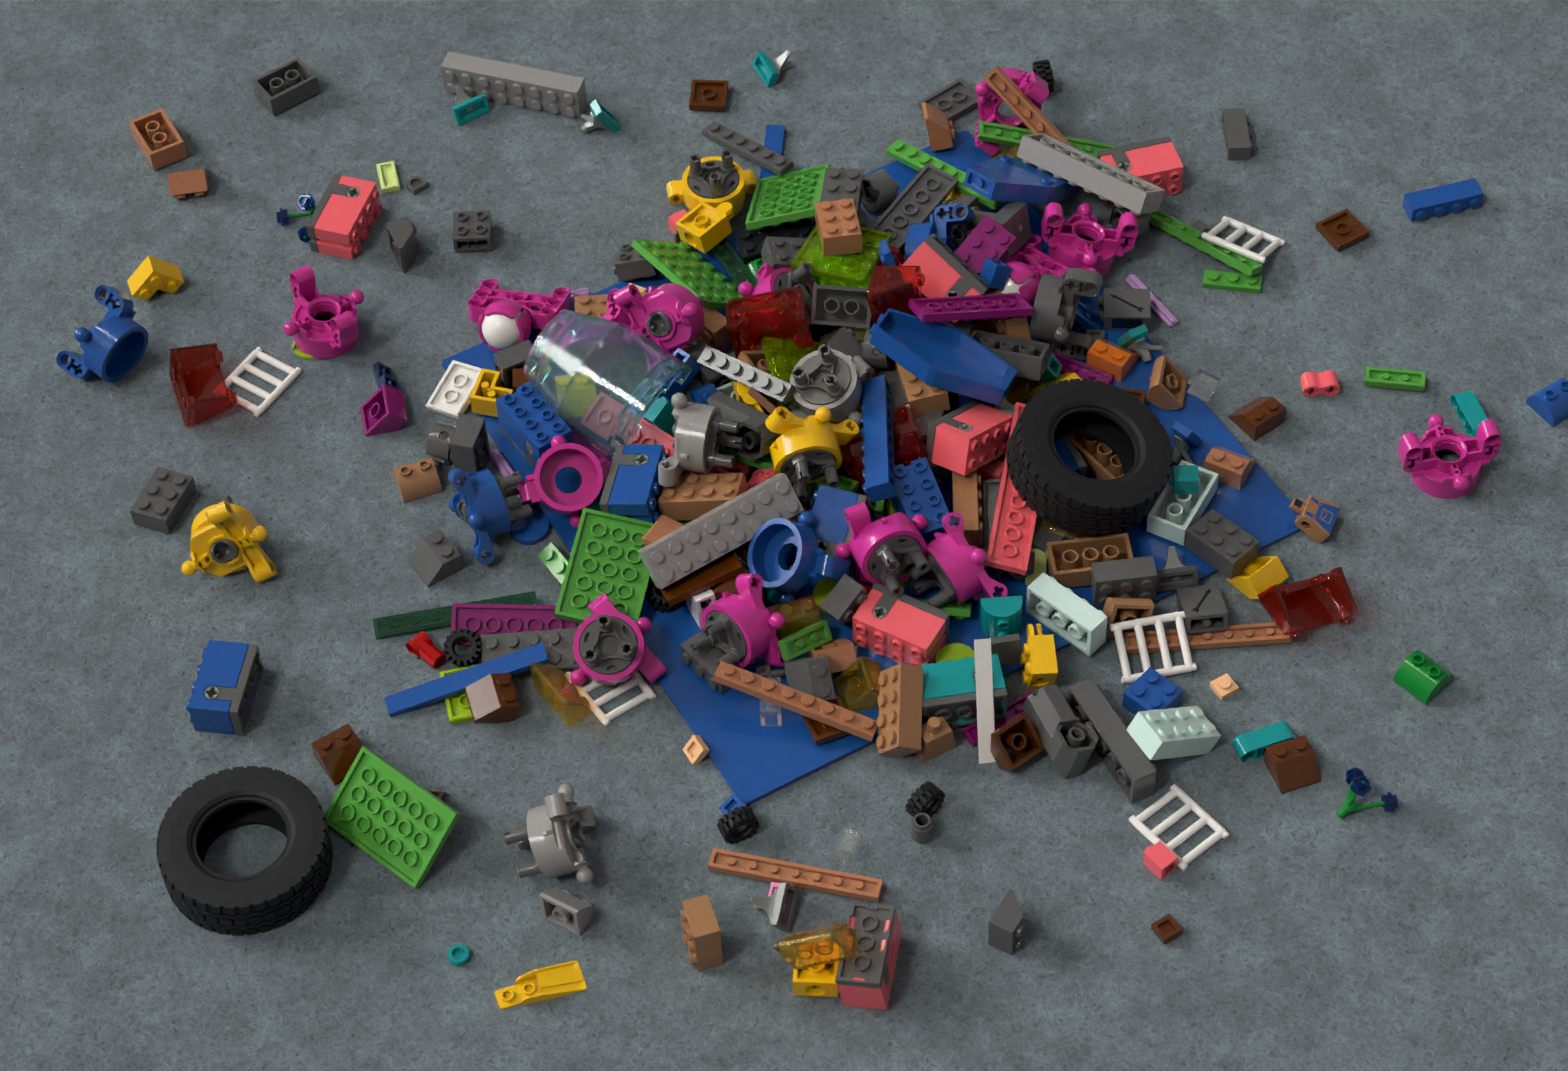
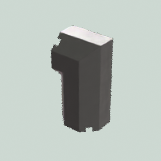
[706,391,782,462]
[1022,685,1099,779]

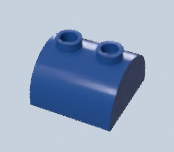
[1526,378,1568,427]

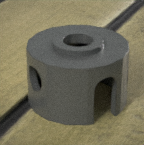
[863,329,894,369]
[426,421,455,465]

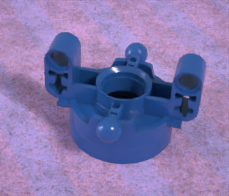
[905,203,974,260]
[56,285,148,383]
[747,511,851,607]

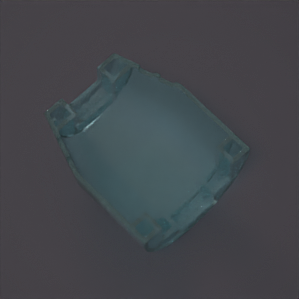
[524,310,693,458]

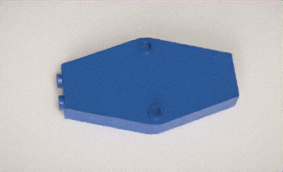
[963,155,1079,205]
[869,308,1018,405]

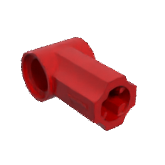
[406,631,447,669]

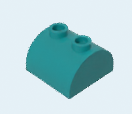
[980,595,1023,638]

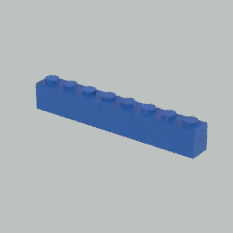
[860,374,896,502]

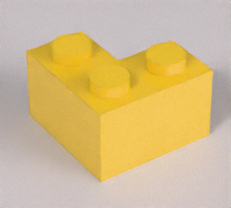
[127,255,184,301]
[470,369,514,417]

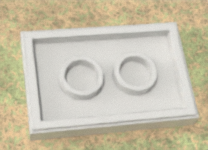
[425,360,481,420]

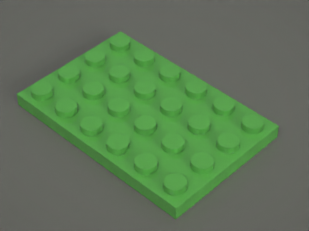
[745,164,830,231]
[631,238,750,311]
[554,508,654,623]
[324,746,460,888]

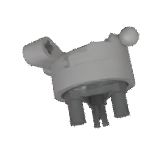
[658,393,744,487]
[504,783,597,884]

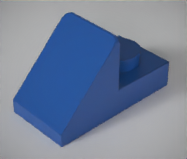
[1072,300,1102,333]

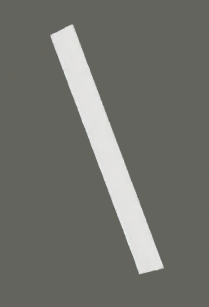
[974,638,996,764]

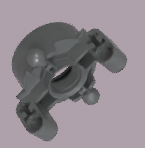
[1030,268,1103,360]

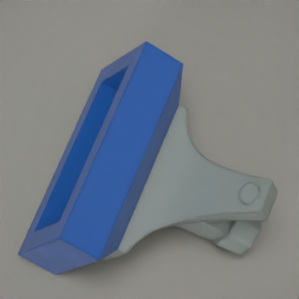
[1172,421,1202,464]

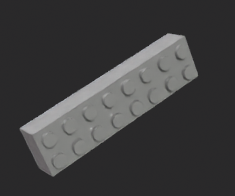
[441,51,587,118]
[1017,133,1165,216]
[638,473,804,589]

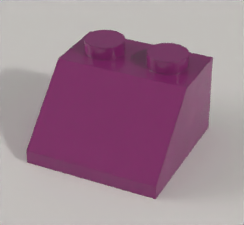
[360,384,408,436]

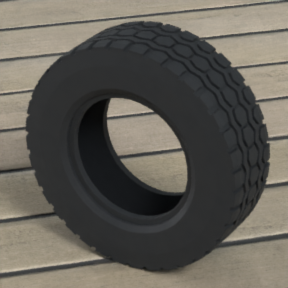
[1006,379,1172,536]
[156,766,333,936]

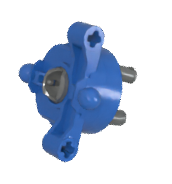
[448,468,533,564]

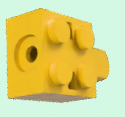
[675,201,735,254]
[1020,624,1058,691]
[793,929,840,997]

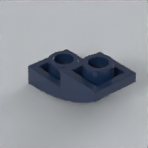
[373,362,398,390]

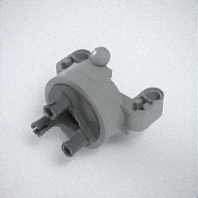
[789,344,876,426]

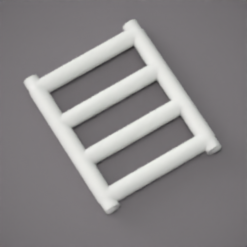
[1201,216,1286,264]
[214,347,302,417]
[1109,611,1197,684]
[564,671,657,727]
[1129,784,1230,871]

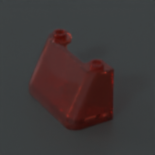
[867,266,936,323]
[725,287,814,359]
[169,343,237,427]
[839,402,928,487]
[1257,567,1359,639]

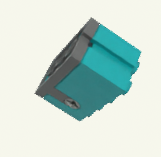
[918,654,1007,728]

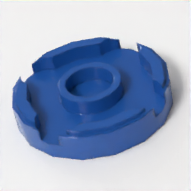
[510,510,550,545]

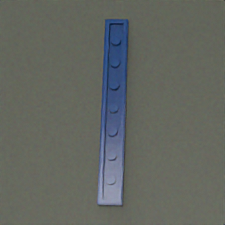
[384,642,549,717]

